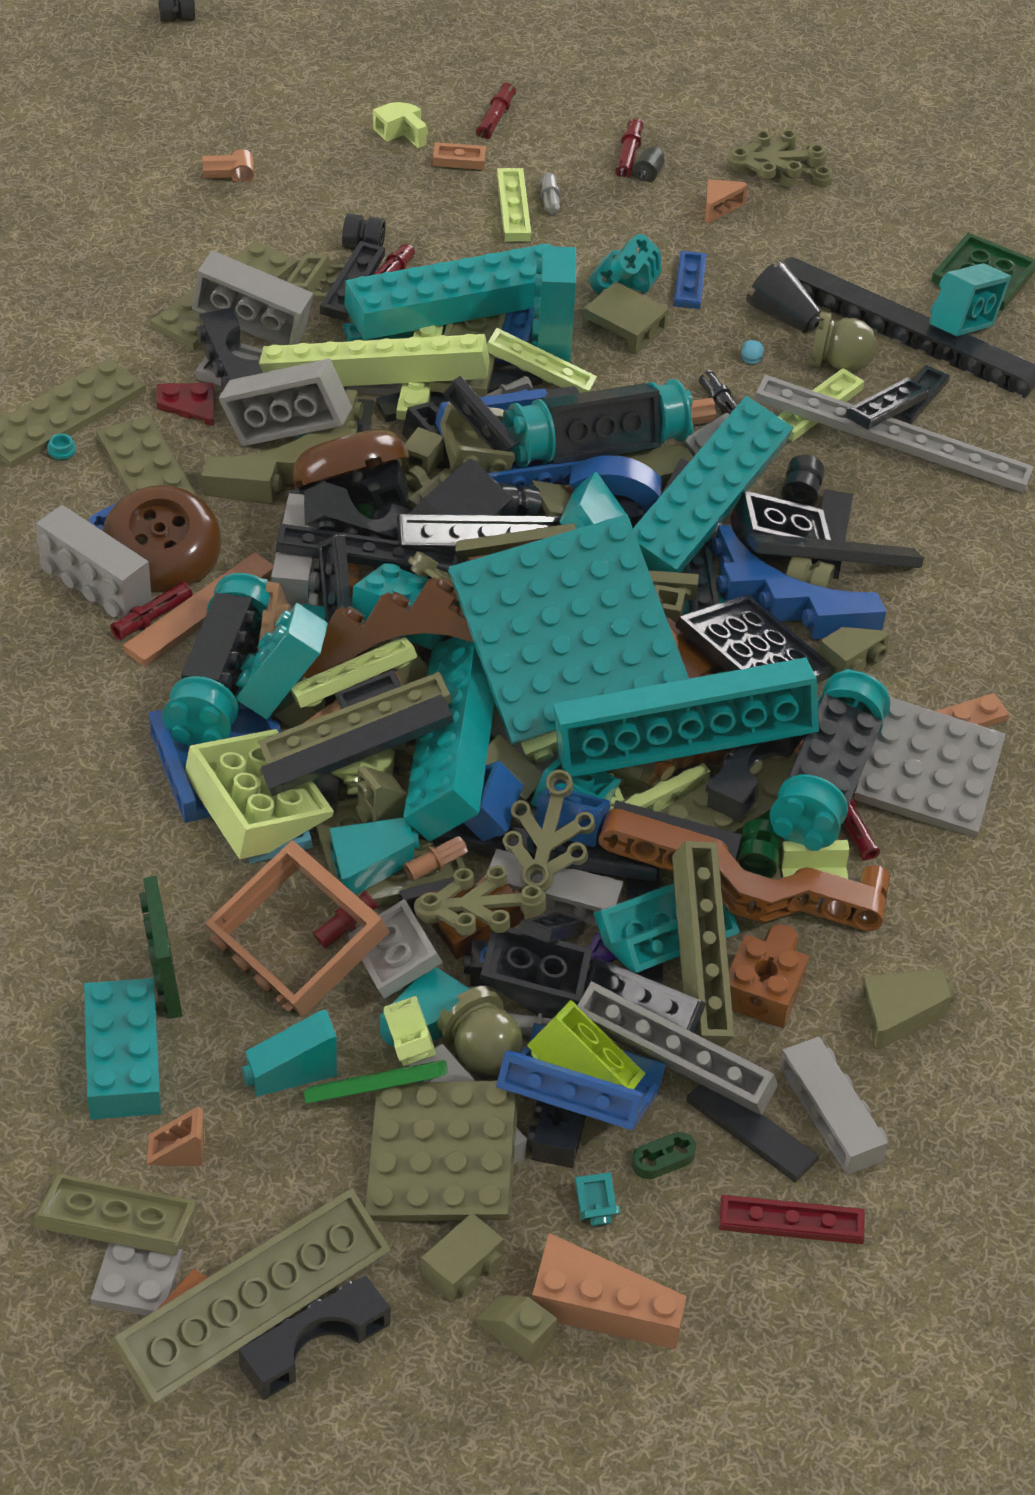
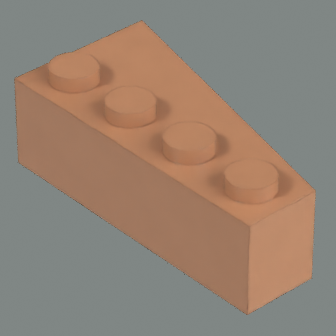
[532,1233,686,1349]

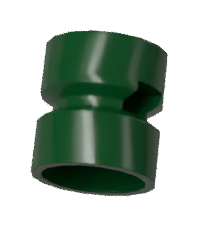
[736,819,783,878]

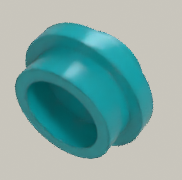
[47,434,76,460]

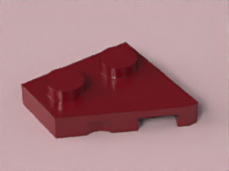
[157,382,214,426]

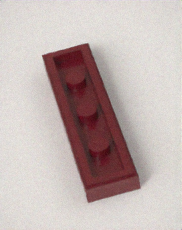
[719,1194,865,1245]

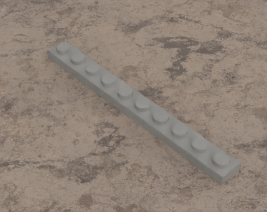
[754,375,1034,493]

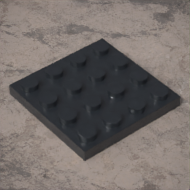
[675,594,836,683]

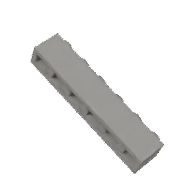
[577,981,778,1115]

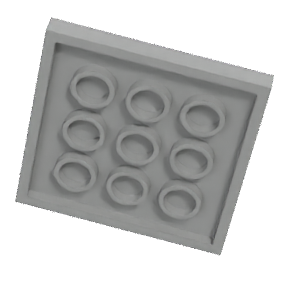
[853,697,1006,837]

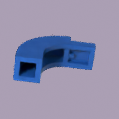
[570,455,662,513]

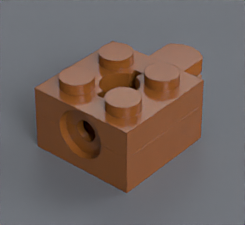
[729,924,809,1028]

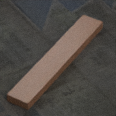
[123,552,274,667]

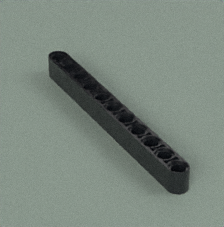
[783,257,1035,398]

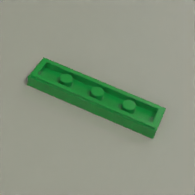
[303,1059,449,1104]

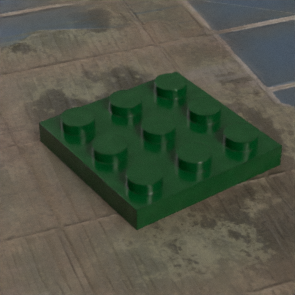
[931,232,1035,311]
[139,876,183,1019]

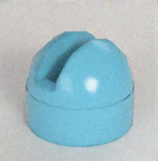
[741,340,764,364]

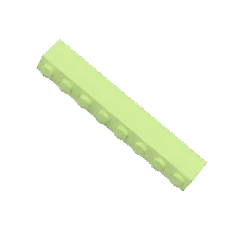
[259,334,490,386]

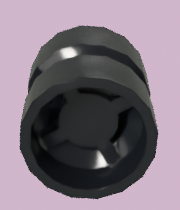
[158,0,195,21]
[342,213,386,249]
[781,455,825,507]
[497,482,541,516]

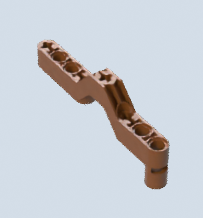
[599,809,890,931]

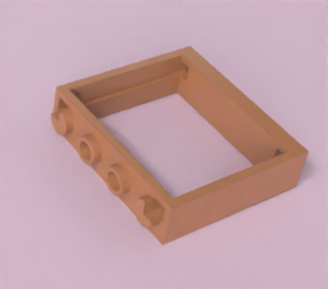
[205,840,390,1017]

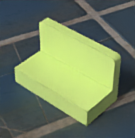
[780,840,849,879]

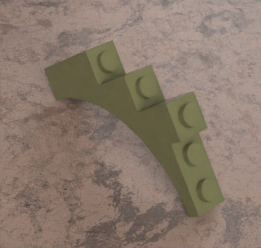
[201,390,363,503]

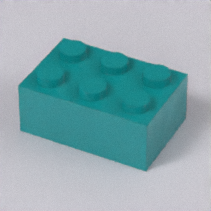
[929,263,1011,336]
[351,563,460,649]
[235,603,328,719]

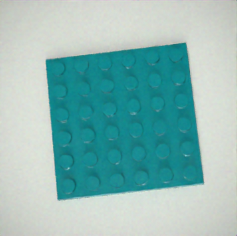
[448,514,689,746]

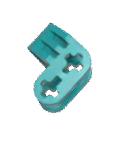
[589,234,662,294]

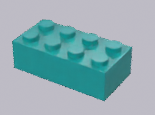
[532,246,576,363]
[84,978,161,1120]

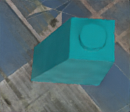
[559,472,630,529]
[330,818,419,895]
[380,967,470,1047]
[241,1010,337,1097]

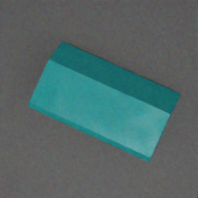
[594,883,740,973]

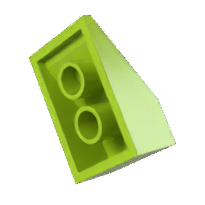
[527,1000,646,1090]

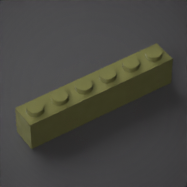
[672,841,735,1047]

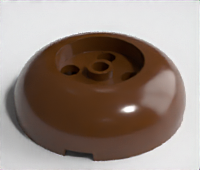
[293,429,409,489]
[102,485,221,593]

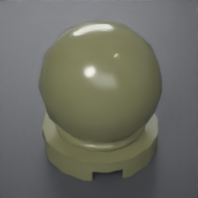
[810,312,877,372]
[437,986,523,1075]

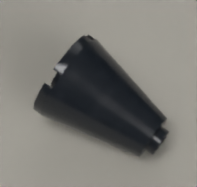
[746,260,822,333]

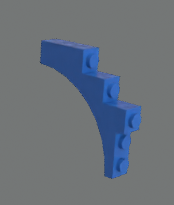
[711,525,887,639]

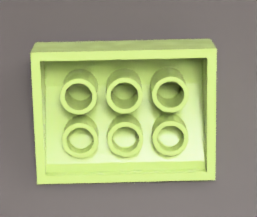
[185,729,334,859]

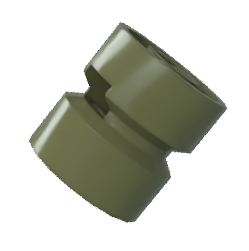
[786,557,835,589]

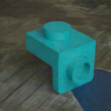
[574,1172,620,1227]

